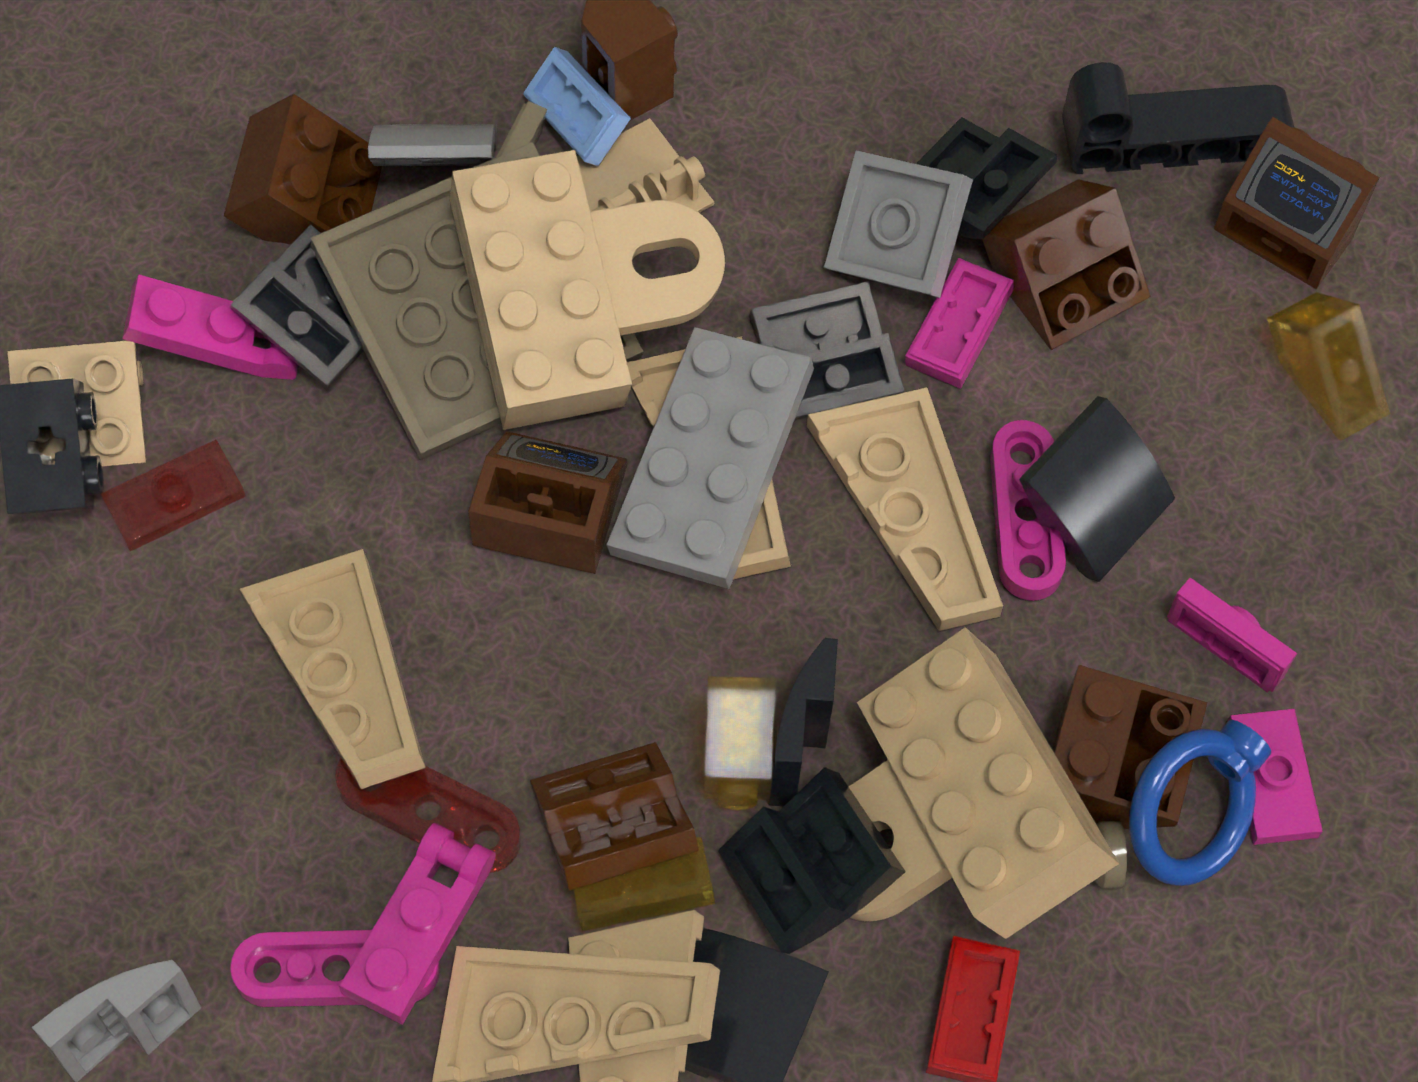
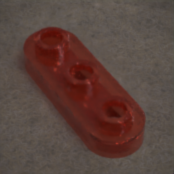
[335,758,521,873]

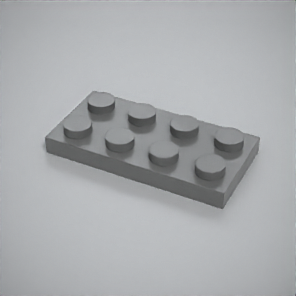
[607,327,814,589]

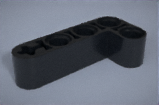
[1062,62,1295,174]

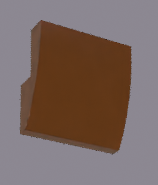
[530,742,699,891]

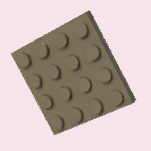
[311,142,644,460]

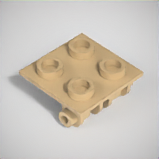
[577,118,714,213]
[7,341,146,466]

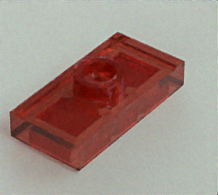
[101,440,246,551]

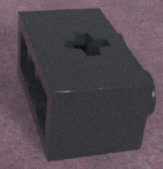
[0,378,104,515]

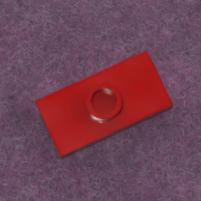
[926,936,1020,1082]

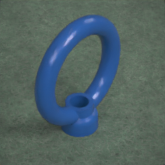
[1129,720,1271,886]

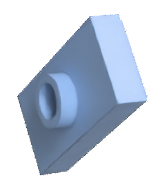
[523,47,631,166]

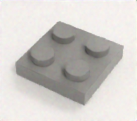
[824,151,973,298]

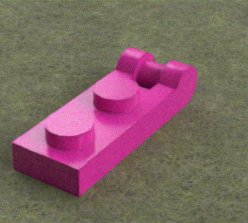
[122,275,298,380]
[339,823,496,1025]

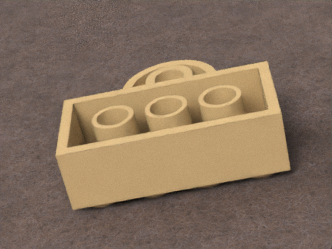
[450,150,725,430]
[849,627,1119,939]

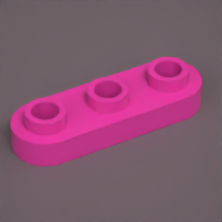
[990,420,1066,601]
[231,930,440,1007]

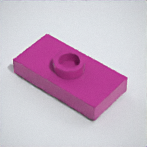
[905,258,1014,389]
[1167,578,1297,693]
[1227,709,1323,845]

